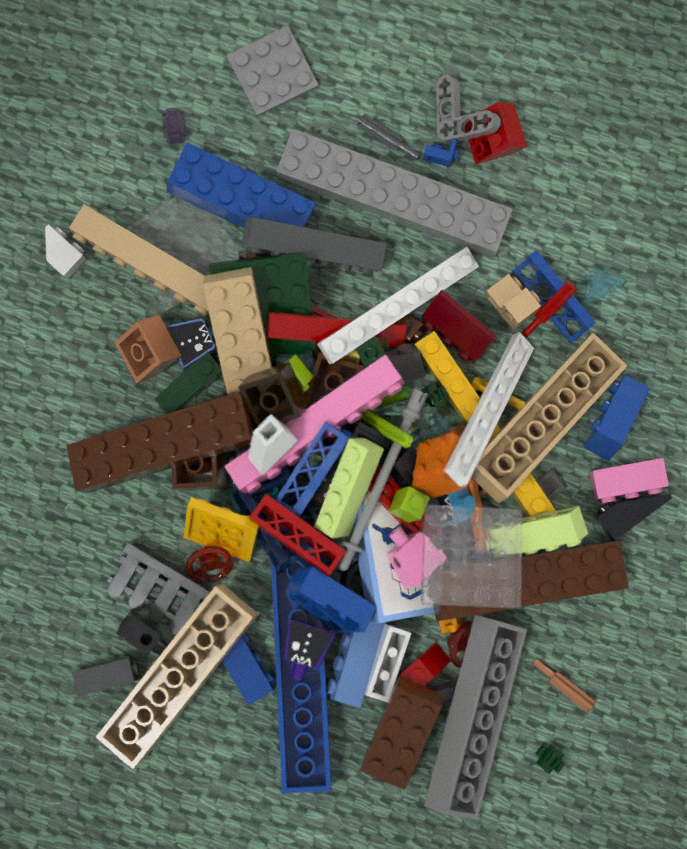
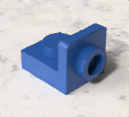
[423,139,459,167]

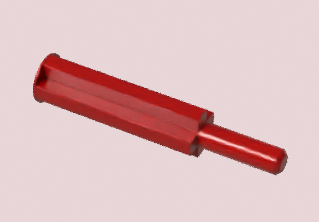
[522,280,578,337]

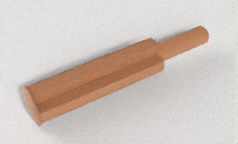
[533,659,596,713]

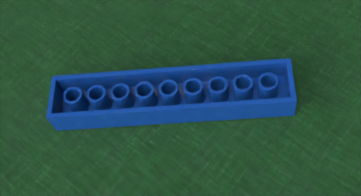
[271,546,332,794]

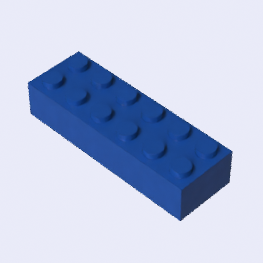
[166,142,315,228]

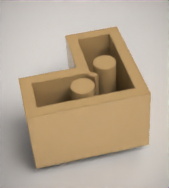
[485,274,541,331]

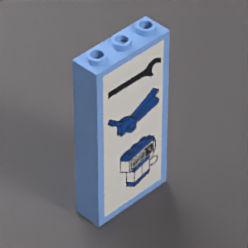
[352,475,436,624]

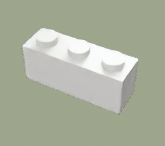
[364,623,411,702]

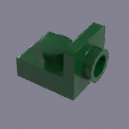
[356,337,389,368]

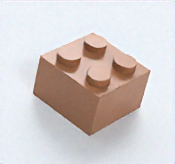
[114,315,181,383]

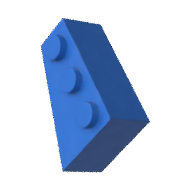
[583,375,650,461]
[285,566,377,633]

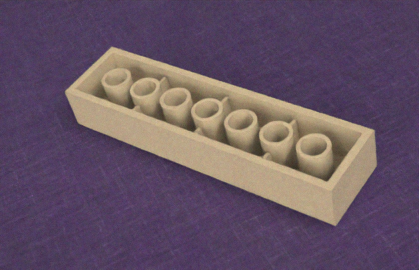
[471,333,627,503]
[96,583,259,769]

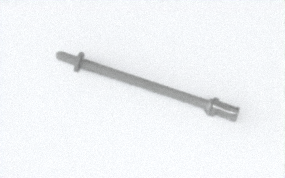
[339,389,428,571]

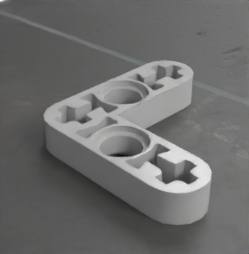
[436,75,501,143]

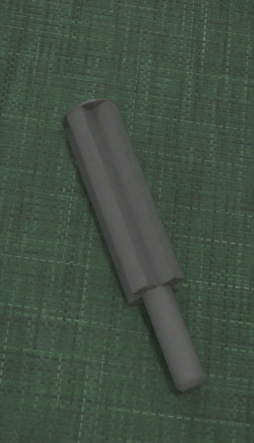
[357,114,420,160]

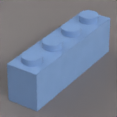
[326,622,386,708]

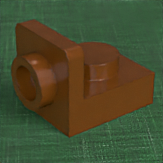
[395,314,424,344]

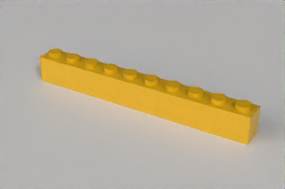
[415,331,556,517]

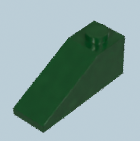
[155,352,223,414]

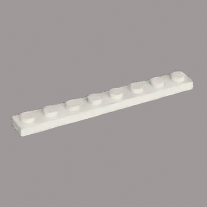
[317,247,479,364]
[444,332,534,487]

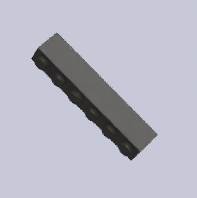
[241,216,387,274]

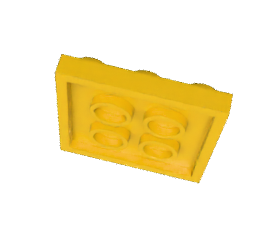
[183,497,259,563]

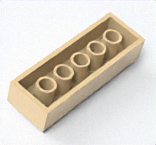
[203,267,273,395]

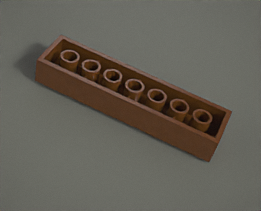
[66,391,257,493]
[428,541,629,621]

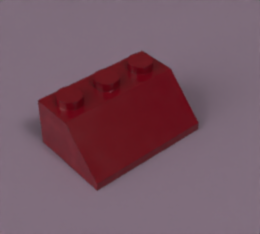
[421,290,496,364]

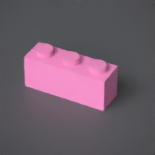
[589,458,669,504]

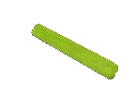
[359,409,413,448]

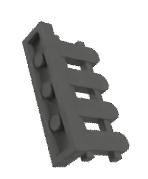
[107,540,213,634]

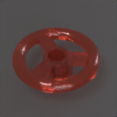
[186,546,234,583]
[447,621,473,668]

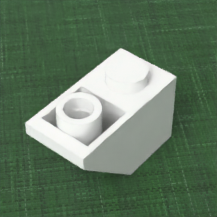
[45,224,86,280]
[248,415,298,475]

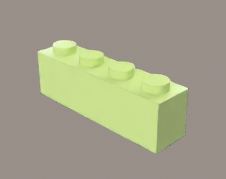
[314,438,384,538]
[485,506,588,559]

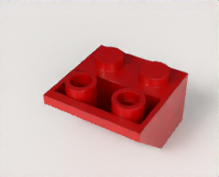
[465,102,527,165]

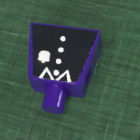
[284,619,335,681]

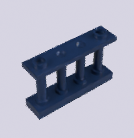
[232,465,332,574]

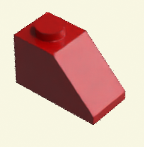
[399,642,451,686]

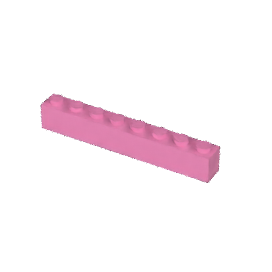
[224,355,405,494]

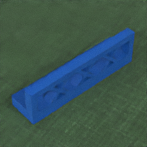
[512,250,595,344]
[275,421,352,517]

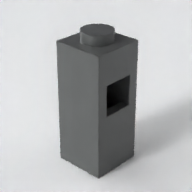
[72,657,140,696]

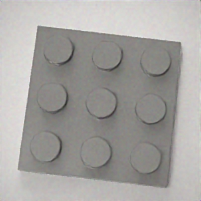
[226,26,319,117]

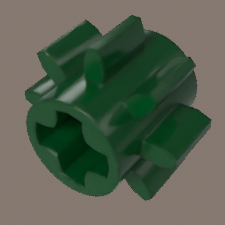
[420,382,449,409]
[535,744,565,774]

